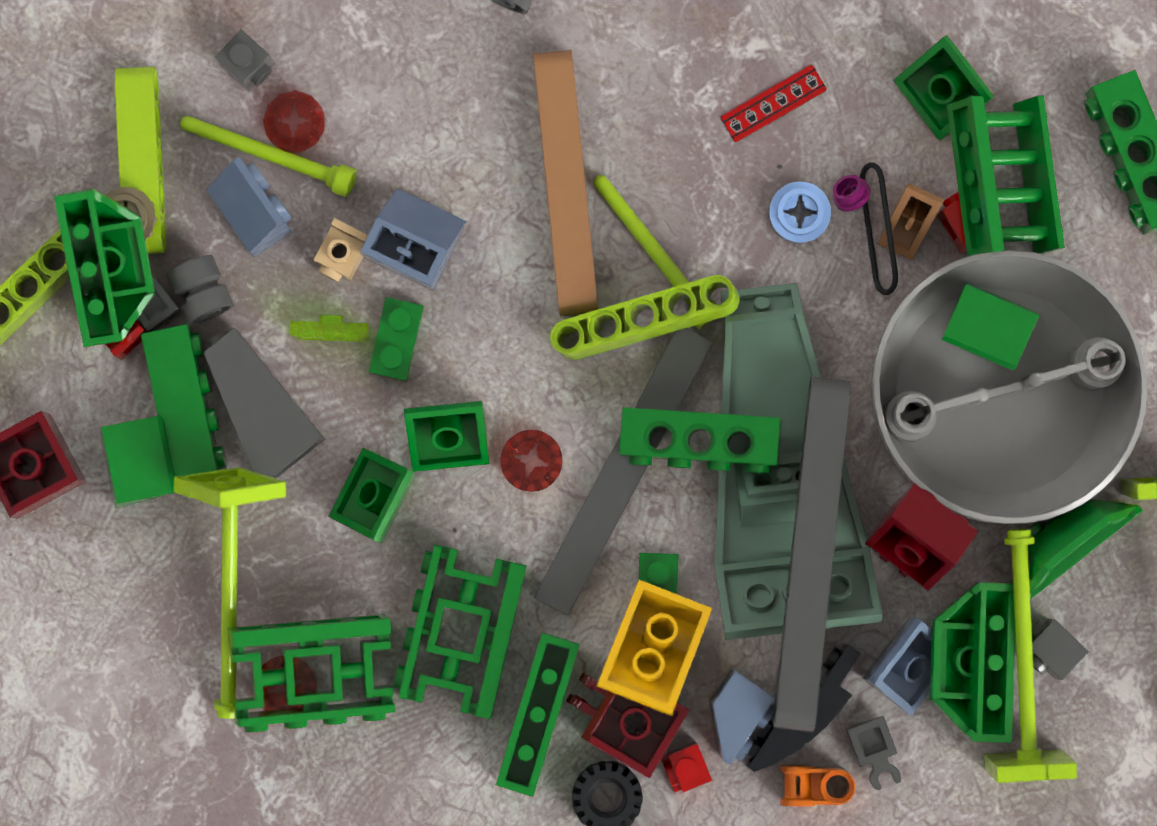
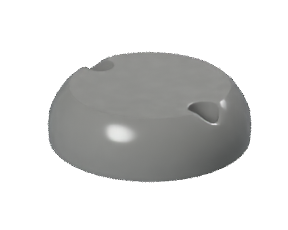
[871,251,1147,525]

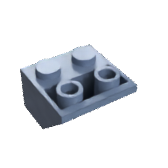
[206,156,292,258]
[360,188,466,291]
[709,669,776,765]

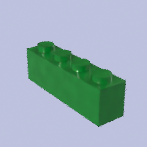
[141,324,227,477]
[495,632,580,797]

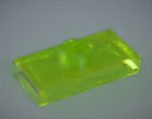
[289,315,371,342]

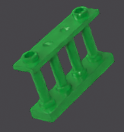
[947,95,1065,257]

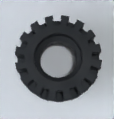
[572,761,643,826]

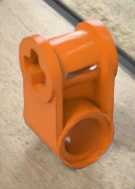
[780,765,856,807]

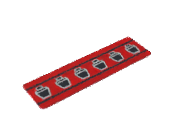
[721,65,827,142]

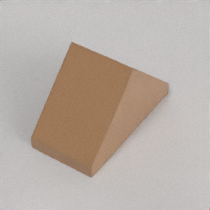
[878,183,944,260]

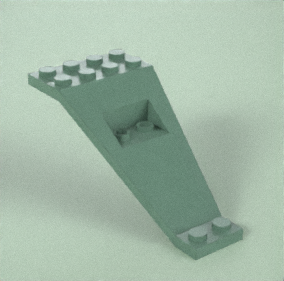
[715,283,882,640]

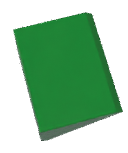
[893,35,994,141]
[941,281,1040,371]
[404,401,490,472]
[99,416,174,508]
[328,448,417,544]

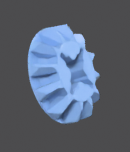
[769,181,831,244]

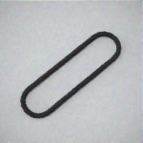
[860,162,898,295]

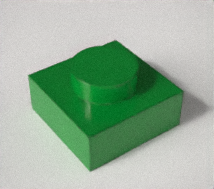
[638,553,679,593]

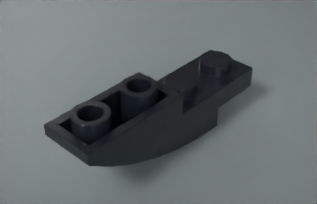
[746,644,861,772]

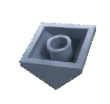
[863,617,932,716]

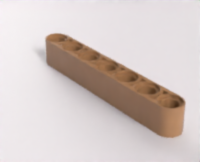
[533,50,598,316]

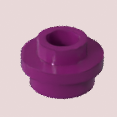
[833,175,871,212]

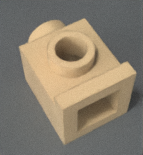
[314,218,368,283]

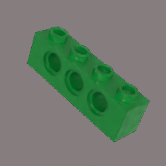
[1084,70,1157,235]
[619,407,782,474]

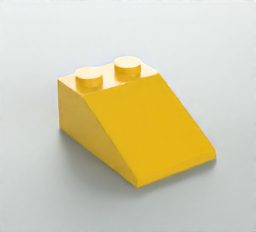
[597,580,712,715]

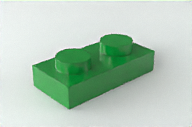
[368,297,424,382]

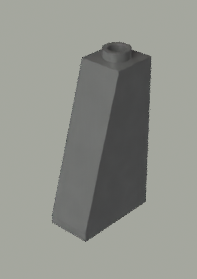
[204,328,325,479]

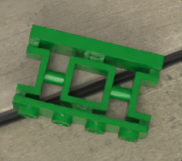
[393,544,527,719]
[228,614,395,733]

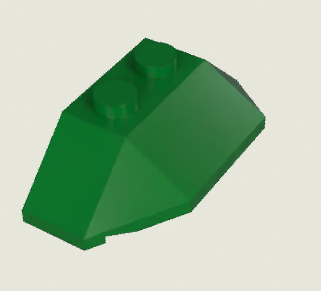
[54,188,155,347]
[1011,499,1143,600]
[930,582,1015,743]

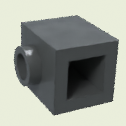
[215,29,275,92]
[1031,619,1089,680]

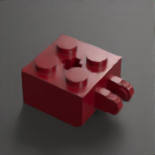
[0,411,87,519]
[865,483,978,591]
[566,672,690,779]

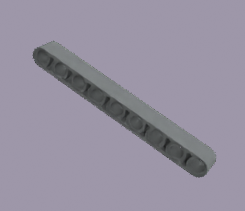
[773,376,851,732]

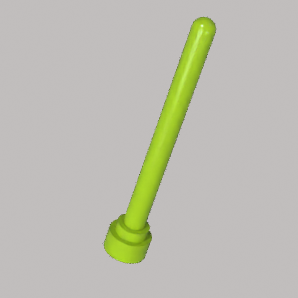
[180,116,357,198]
[593,175,717,330]

